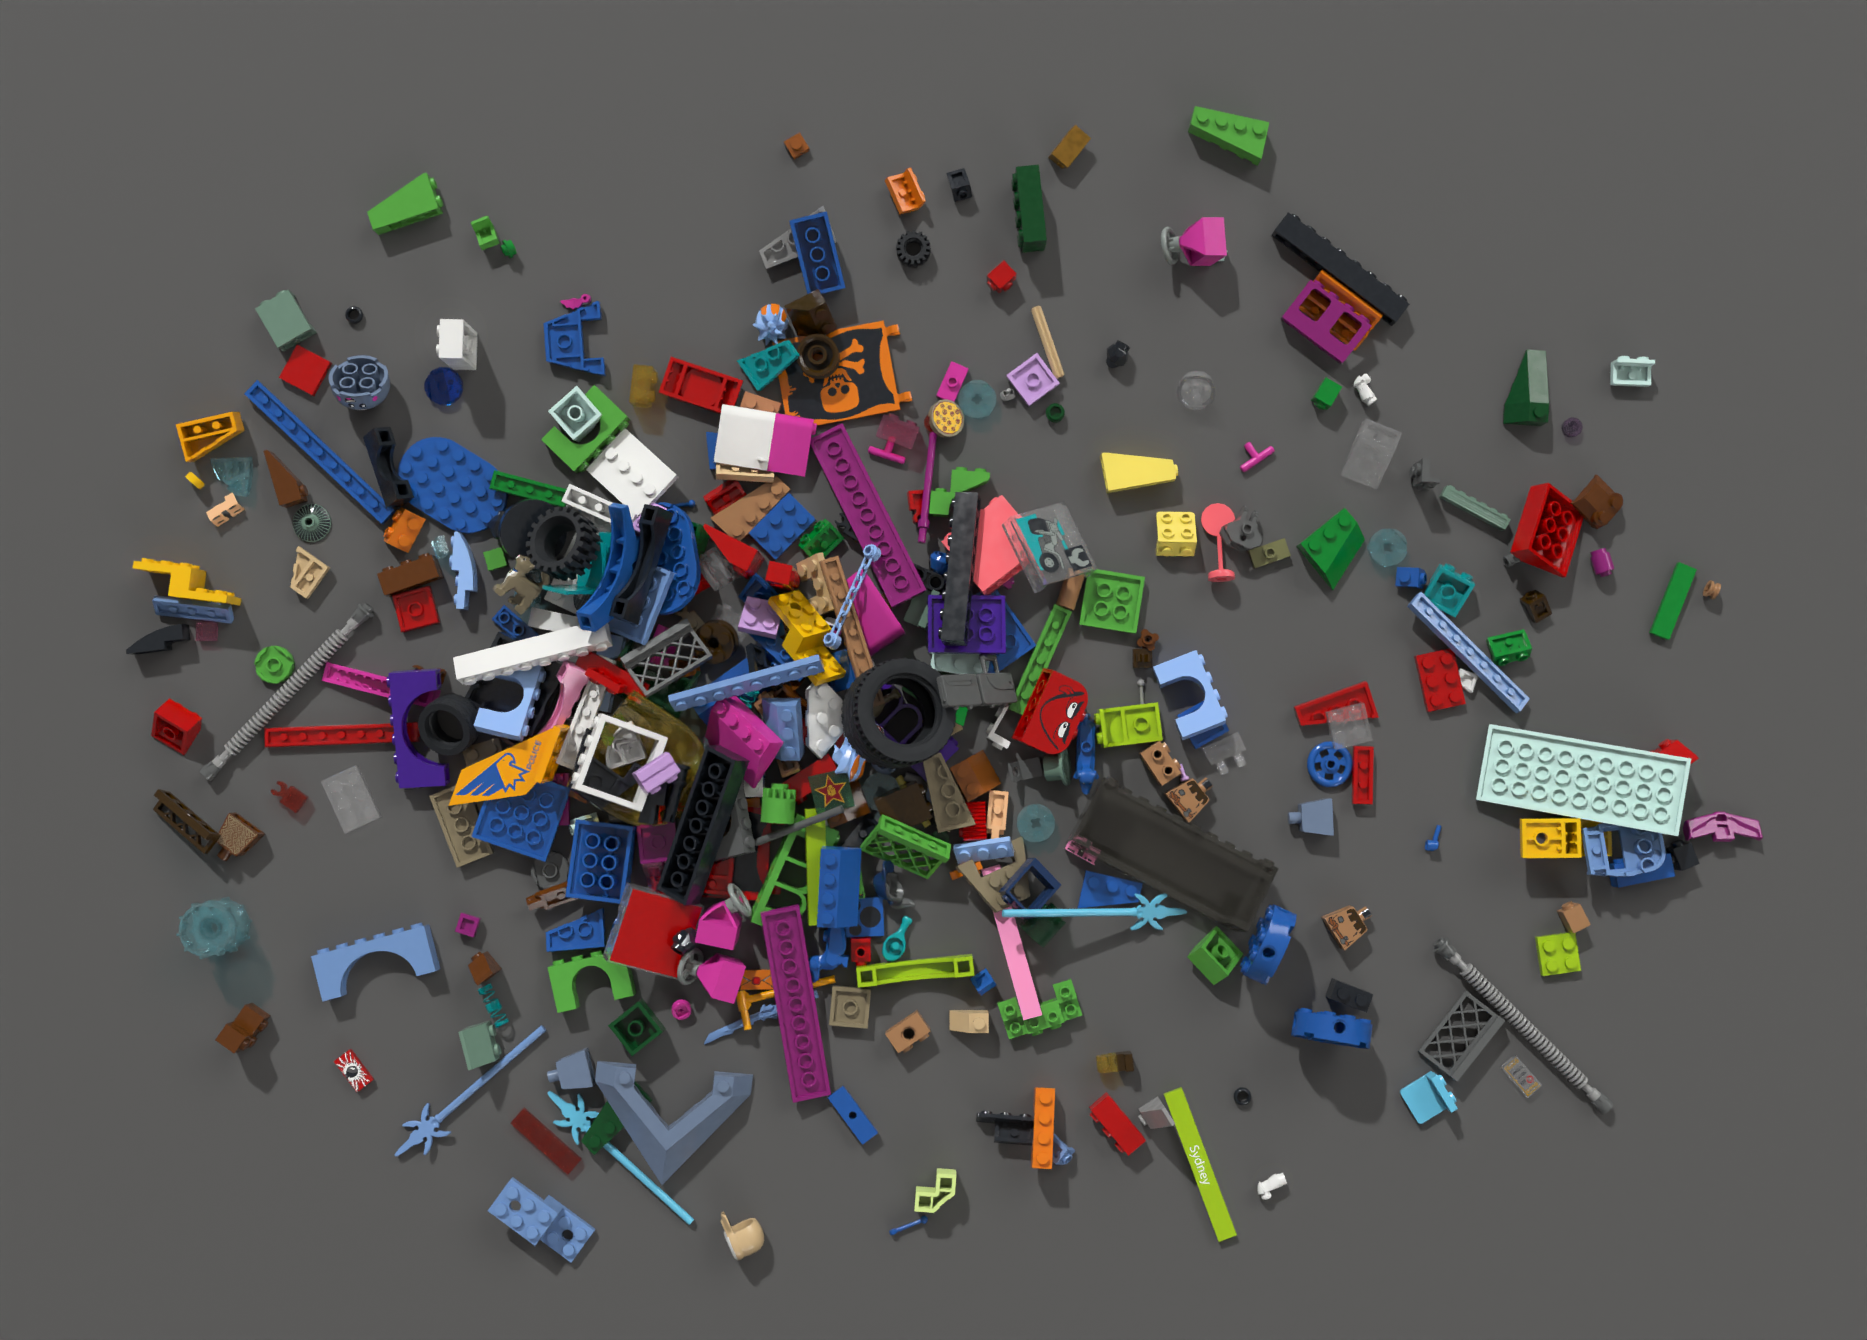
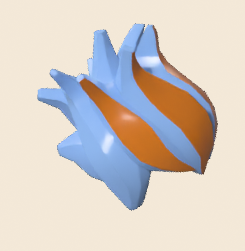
[753,303,789,345]
[832,737,866,782]

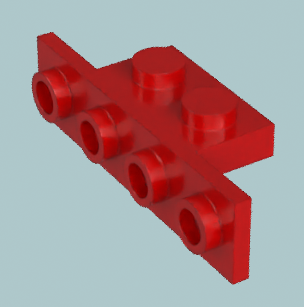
[575,651,650,702]

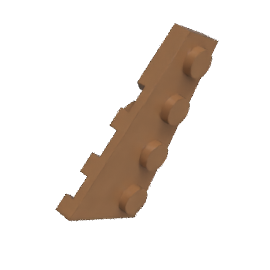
[711,476,791,542]

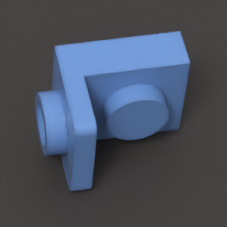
[1052,1134,1075,1165]

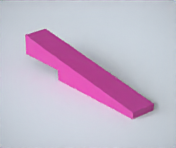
[322,662,441,707]

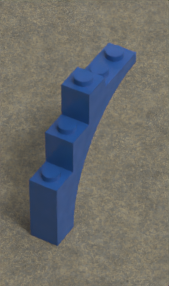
[576,503,640,632]

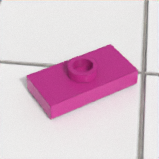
[936,361,969,402]

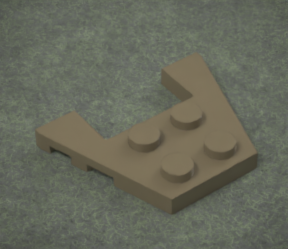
[956,836,1030,913]

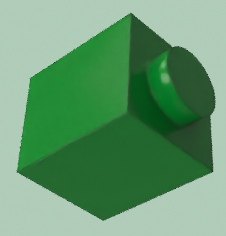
[1311,377,1342,410]

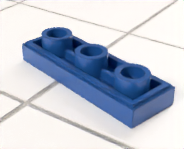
[492,605,539,640]
[828,1085,878,1145]

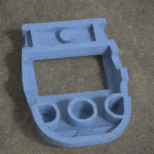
[1581,823,1666,877]

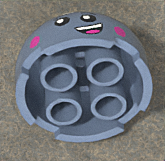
[329,355,390,410]

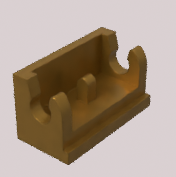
[1048,125,1091,169]

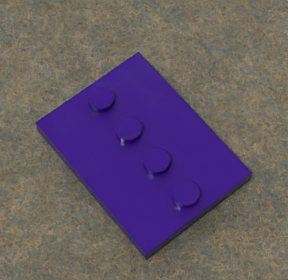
[927,595,1006,654]

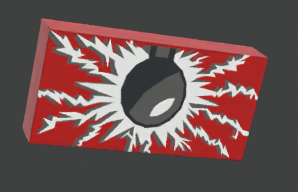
[334,1049,374,1092]

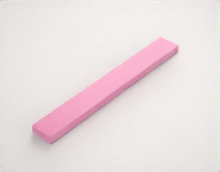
[981,864,1042,1020]

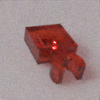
[271,781,309,813]

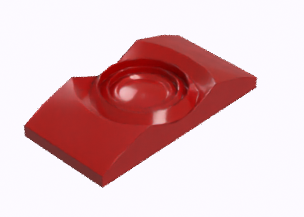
[659,357,743,414]

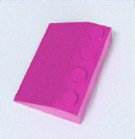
[704,696,784,788]

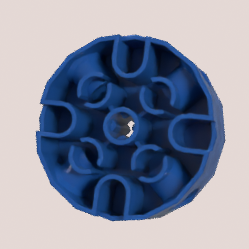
[1240,904,1297,985]
[1291,1008,1373,1049]

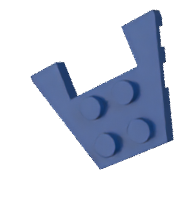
[543,301,606,376]

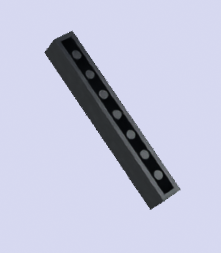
[1271,212,1410,326]
[938,492,981,646]

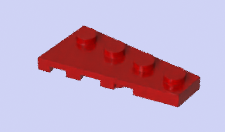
[1293,681,1379,726]

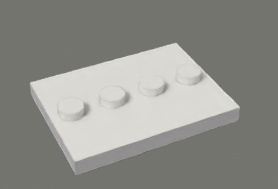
[586,428,679,517]

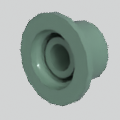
[1043,749,1071,786]

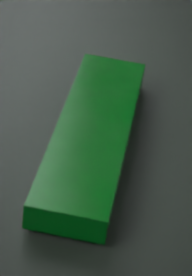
[489,470,567,508]
[1649,562,1697,640]

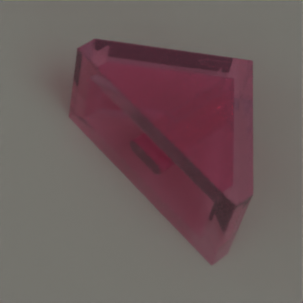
[642,861,666,893]

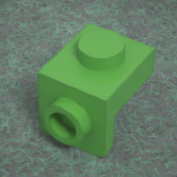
[471,216,500,250]

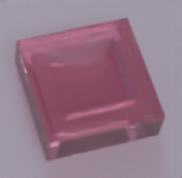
[196,622,218,641]

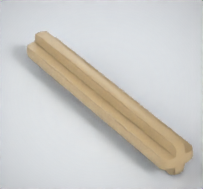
[1031,306,1064,379]

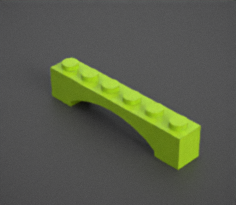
[856,954,974,988]

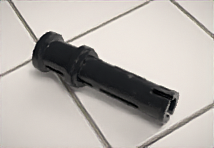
[662,763,691,823]

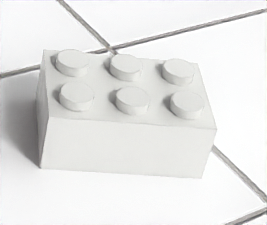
[436,319,478,370]

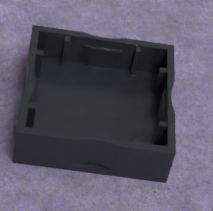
[465,632,563,736]

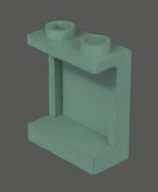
[255,290,317,352]

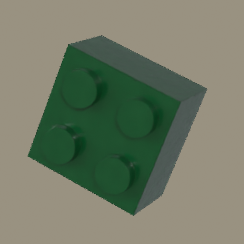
[608,998,666,1056]

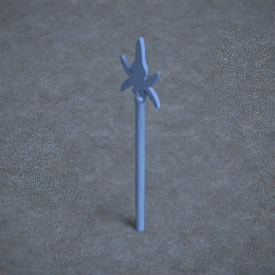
[394,1025,546,1157]

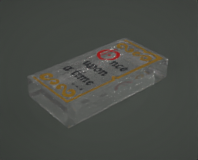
[1500,1055,1542,1098]

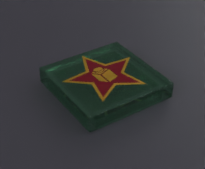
[808,771,855,815]

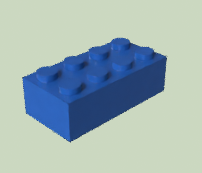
[789,211,845,294]

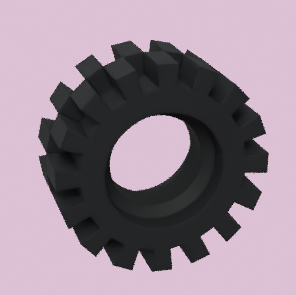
[896,230,930,268]

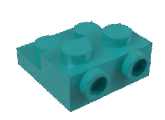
[1423,563,1475,617]

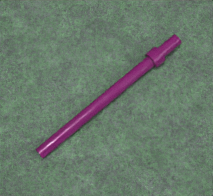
[918,432,937,544]

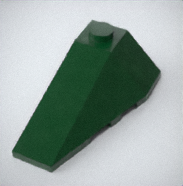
[1503,349,1549,426]

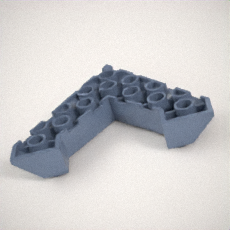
[595,1061,753,1185]

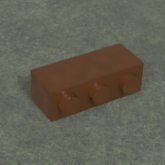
[377,553,444,597]

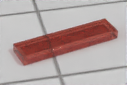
[510,1107,582,1175]

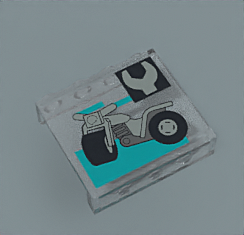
[1002,502,1098,593]

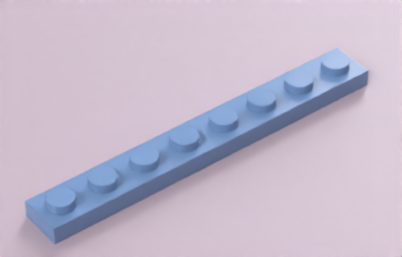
[1407,592,1530,713]
[668,654,825,712]

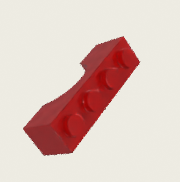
[765,561,801,591]

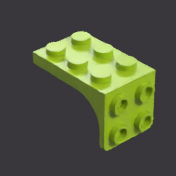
[1094,702,1163,748]

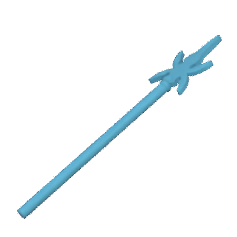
[1002,893,1187,930]
[547,1091,694,1225]

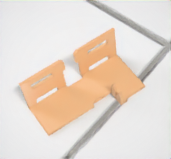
[206,492,245,527]

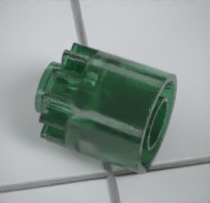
[1019,902,1066,948]

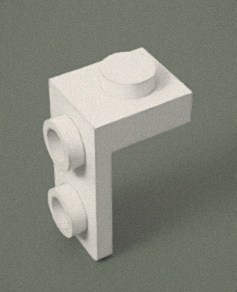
[985,706,1011,750]

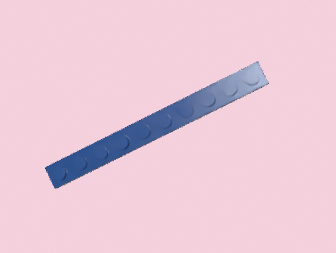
[244,380,396,525]

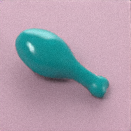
[882,916,913,962]

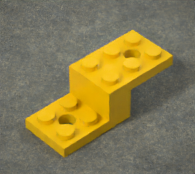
[133,558,241,606]
[767,590,846,686]
[1520,818,1612,858]

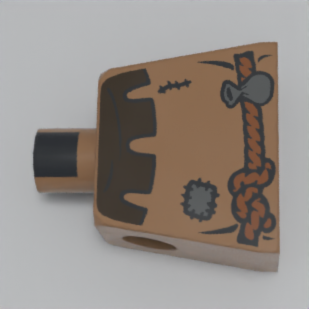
[1164,777,1213,823]
[1321,905,1372,950]

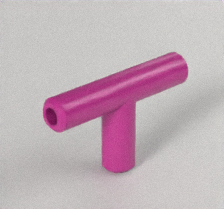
[868,436,906,464]
[1240,442,1275,472]

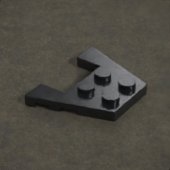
[568,728,642,810]

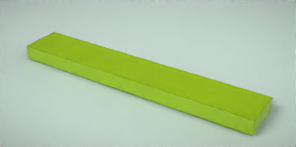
[805,808,826,926]

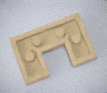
[796,552,834,616]

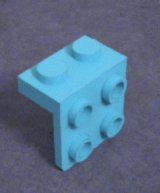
[1400,1071,1458,1124]

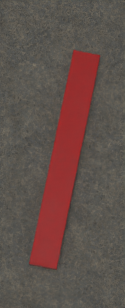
[264,722,420,747]

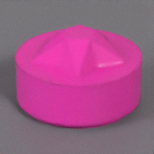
[672,999,691,1020]

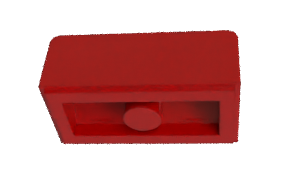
[703,480,747,515]

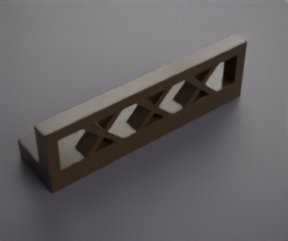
[153,789,221,854]

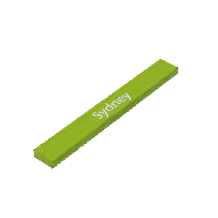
[1163,1087,1237,1242]

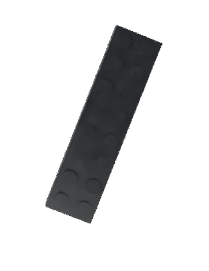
[657,745,749,906]

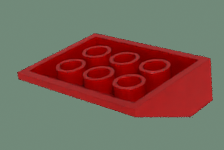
[1510,483,1583,578]
[703,524,765,579]

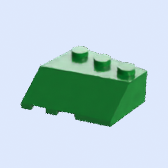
[1296,508,1365,590]

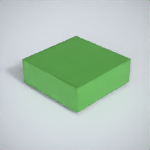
[483,547,508,571]

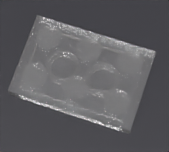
[321,765,382,834]

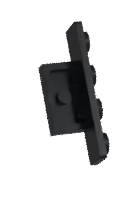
[976,1111,1055,1146]

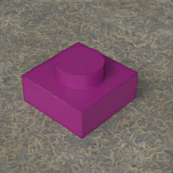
[455,912,481,937]

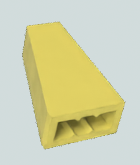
[1100,453,1178,493]

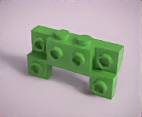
[997,978,1082,1039]

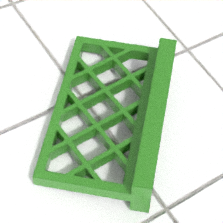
[860,814,951,879]

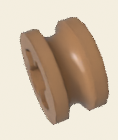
[1703,580,1721,600]

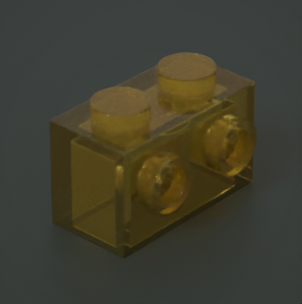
[629,364,658,408]

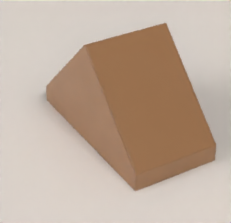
[777,759,802,778]

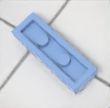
[953,836,1014,864]

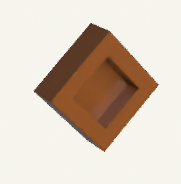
[784,132,810,160]

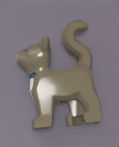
[493,555,550,615]

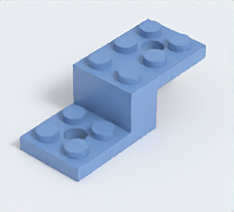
[488,1177,595,1262]

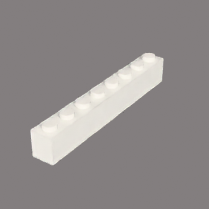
[453,623,613,685]

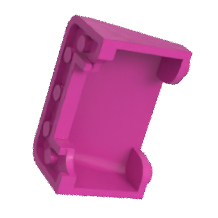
[846,569,906,657]

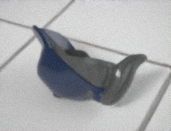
[873,861,915,909]

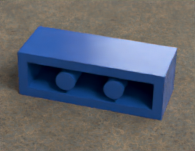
[1609,853,1675,888]

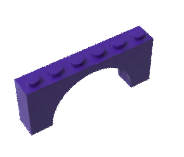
[386,668,450,788]

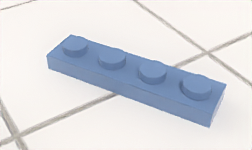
[152,595,234,624]

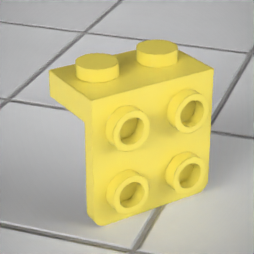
[1156,512,1197,557]

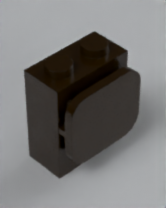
[873,780,933,827]

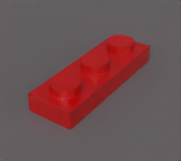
[1352,746,1374,804]

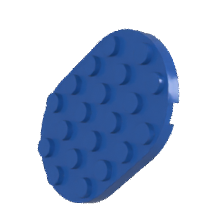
[398,437,508,534]
[637,502,701,615]

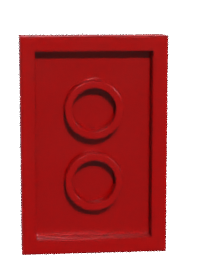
[1414,649,1466,712]

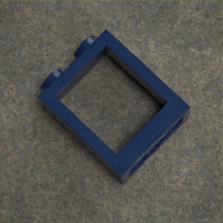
[998,858,1061,919]

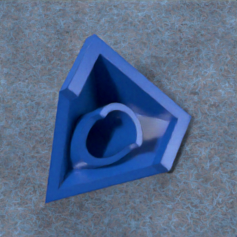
[738,573,779,603]

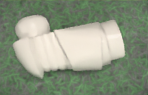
[1353,374,1377,406]
[1257,1173,1287,1200]

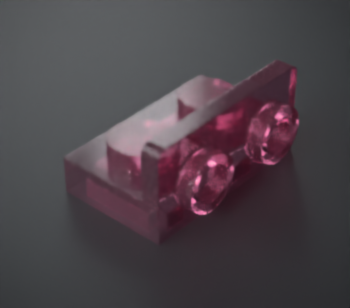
[876,413,920,450]

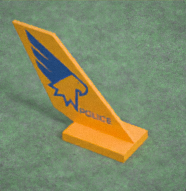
[448,724,570,806]

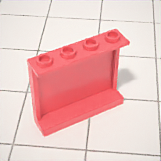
[941,495,1035,595]

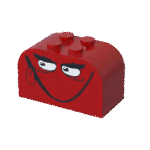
[1012,668,1088,754]

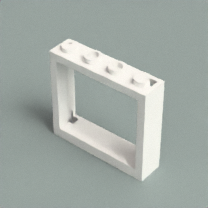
[571,714,668,812]

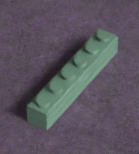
[1439,485,1511,531]

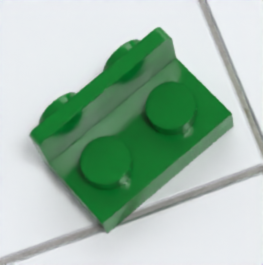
[798,519,844,558]
[1486,629,1533,666]

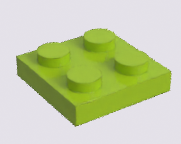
[1535,932,1581,976]

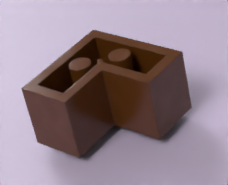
[215,1003,271,1054]

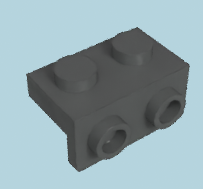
[1410,458,1441,491]

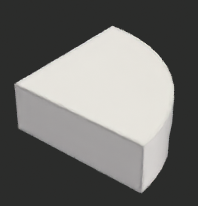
[1458,668,1478,693]

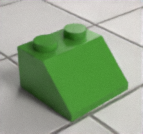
[1187,926,1243,985]

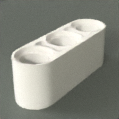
[528,607,579,632]

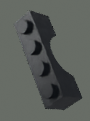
[363,427,414,508]

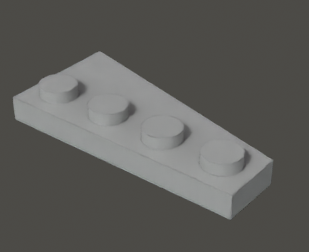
[759,206,837,269]

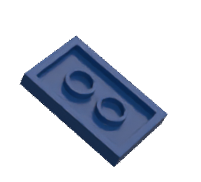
[749,493,816,560]

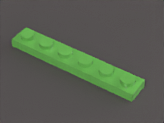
[1008,604,1072,715]

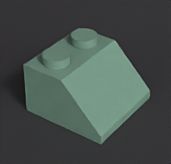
[458,1021,501,1070]

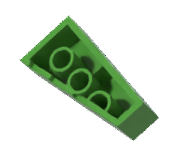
[1188,106,1269,166]

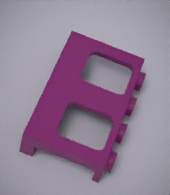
[1281,280,1372,364]

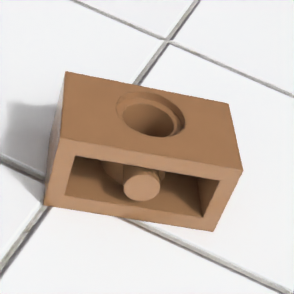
[885,1009,930,1053]

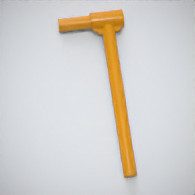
[736,975,836,1031]

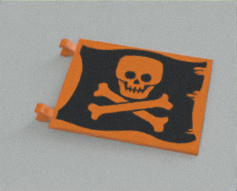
[772,320,912,426]

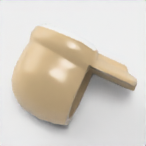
[720,1211,764,1260]

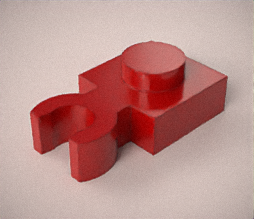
[907,490,923,524]

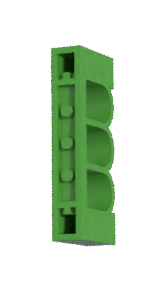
[748,812,840,926]

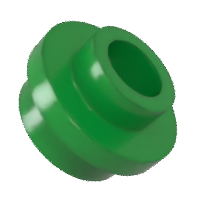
[500,240,517,259]

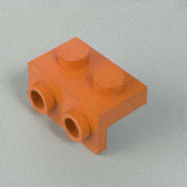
[885,168,926,215]
[383,507,426,553]

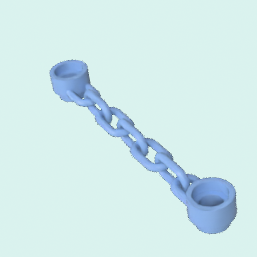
[823,544,881,650]

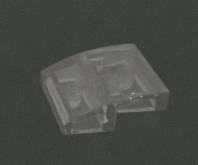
[698,547,741,591]

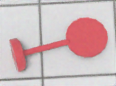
[1201,503,1235,582]

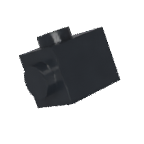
[1666,840,1700,871]

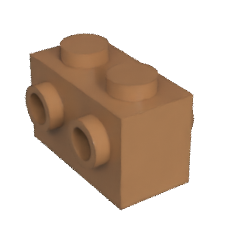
[1139,741,1181,786]

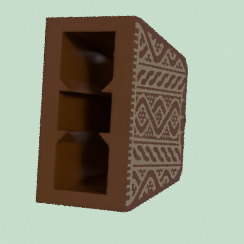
[216,812,265,861]

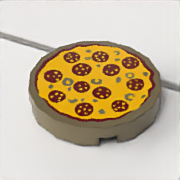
[928,399,964,438]

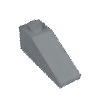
[1138,1096,1175,1129]

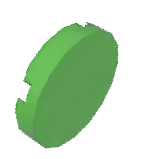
[255,646,295,684]

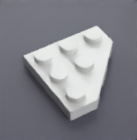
[805,683,844,759]

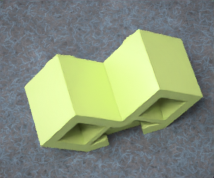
[914,1168,956,1213]

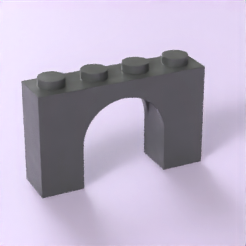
[714,781,756,862]

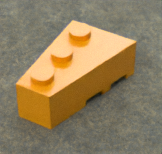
[176,412,245,462]

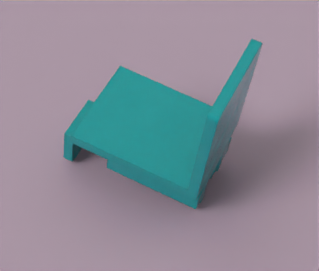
[542,532,611,595]

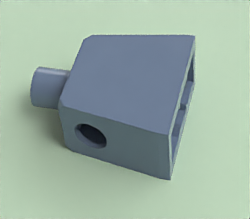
[1288,798,1334,836]
[547,1048,596,1089]

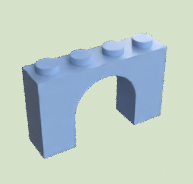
[1153,650,1228,741]
[474,665,546,742]

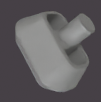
[1000,388,1016,401]

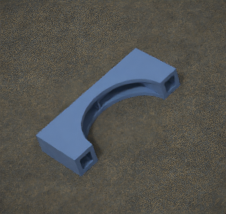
[311,922,440,1002]

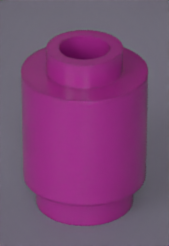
[1590,548,1615,577]

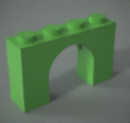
[541,385,630,474]
[548,947,636,1013]

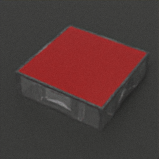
[603,882,705,980]

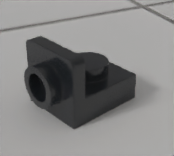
[946,168,972,202]

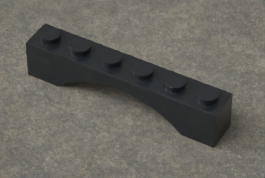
[609,504,673,625]

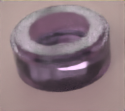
[1561,417,1583,437]

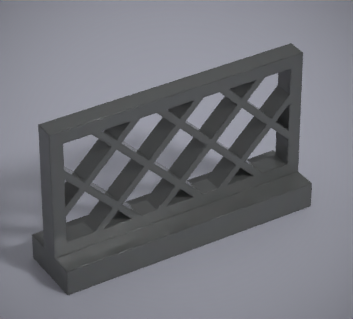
[620,618,713,698]
[1418,991,1505,1082]

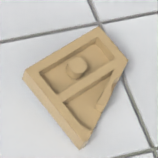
[290,546,330,599]

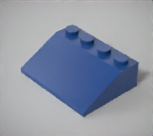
[565,819,637,904]

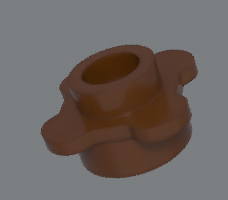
[1137,629,1159,651]

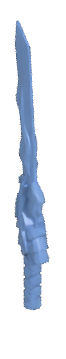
[704,990,819,1045]

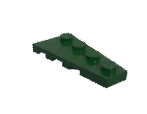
[581,1081,653,1155]

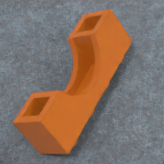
[1031,1087,1055,1169]

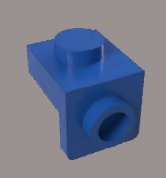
[1395,567,1427,589]

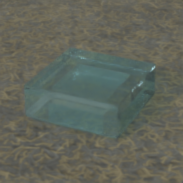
[431,535,449,559]

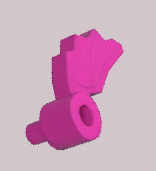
[560,294,591,310]

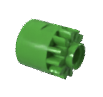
[760,783,796,824]

